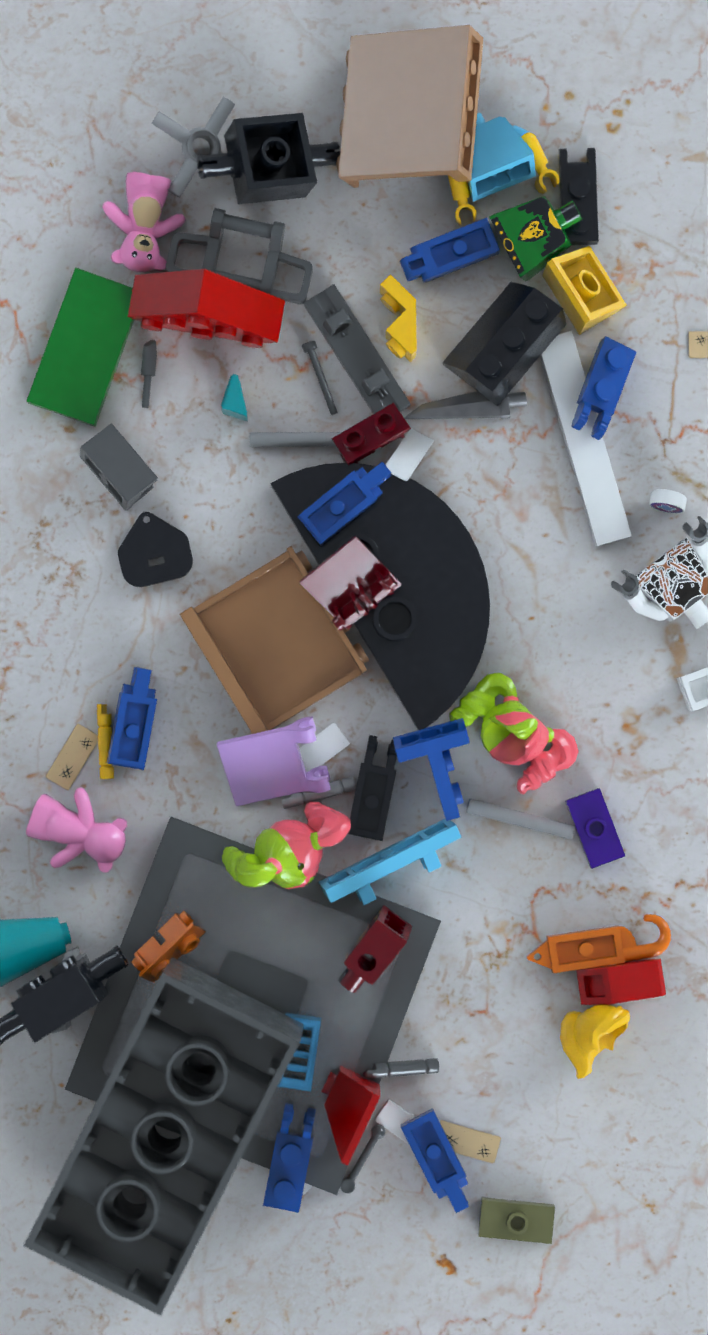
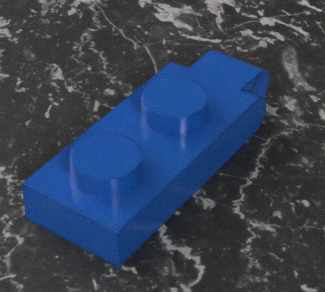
[400,218,500,283]

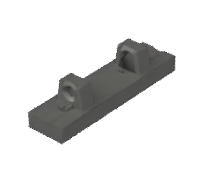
[304,284,411,414]

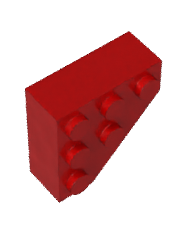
[128,269,285,348]

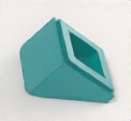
[221,374,248,421]

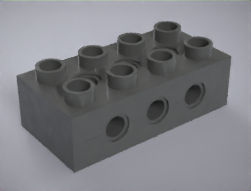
[23,957,304,1316]

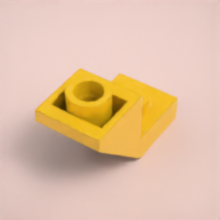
[380,274,417,362]

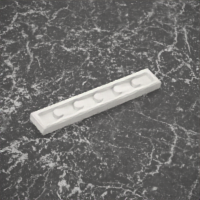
[540,331,632,547]

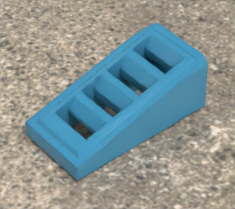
[278,1012,322,1092]

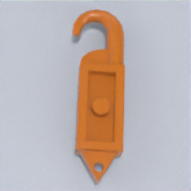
[526,914,671,973]

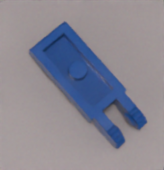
[571,336,637,440]
[263,1103,316,1213]

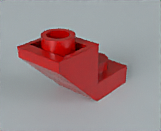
[576,958,666,1005]

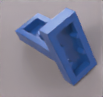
[393,718,470,821]

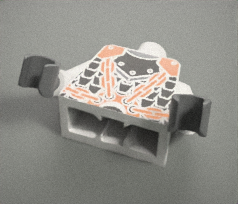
[611,516,708,629]

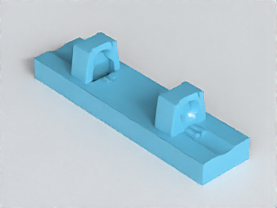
[318,819,462,905]

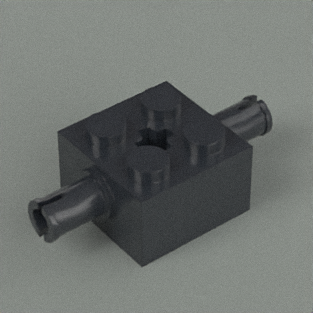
[197,113,340,204]
[0,946,129,1045]

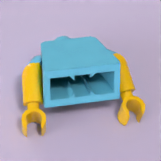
[448,113,559,226]

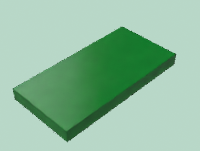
[26,268,134,427]

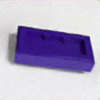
[565,788,625,869]

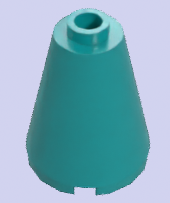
[0,917,72,987]

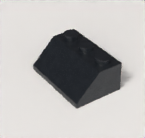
[443,282,566,406]

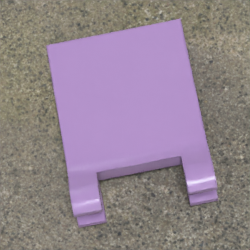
[217,717,331,806]

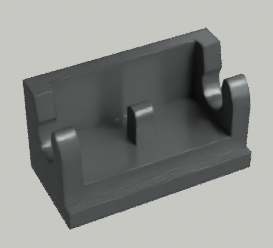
[80,423,158,511]

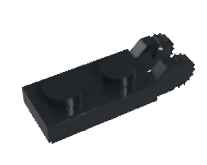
[348,735,397,841]

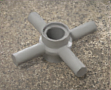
[152,97,235,198]

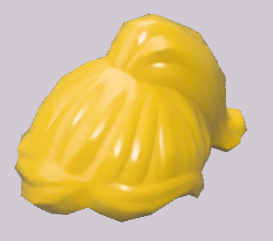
[560,1004,630,1079]

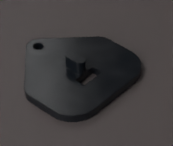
[118,512,193,587]

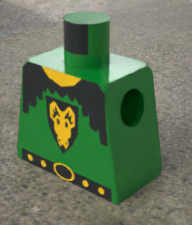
[490,196,583,281]

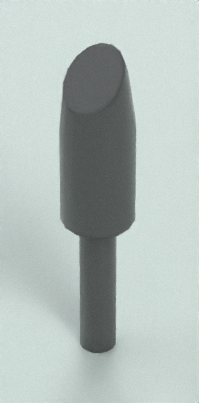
[141,340,157,408]

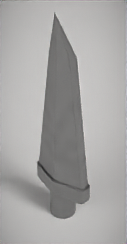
[404,391,527,419]

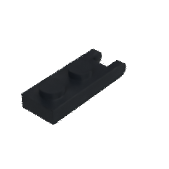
[558,148,599,245]

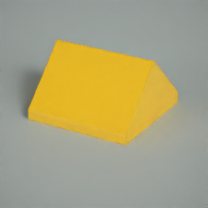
[542,245,627,335]

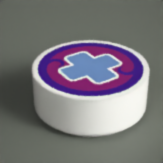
[649,489,687,514]

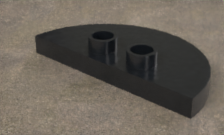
[270,463,490,730]

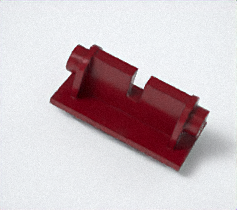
[332,402,411,465]

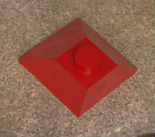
[321,1065,381,1166]

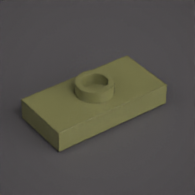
[478,1197,555,1244]

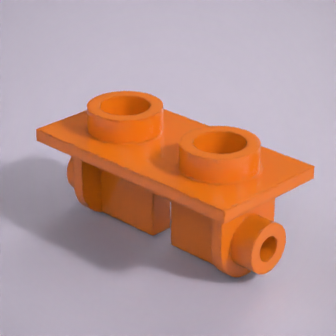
[131,911,206,983]

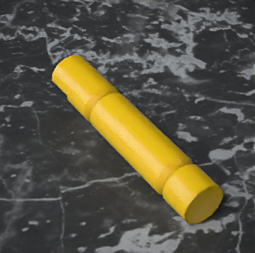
[97,704,114,779]

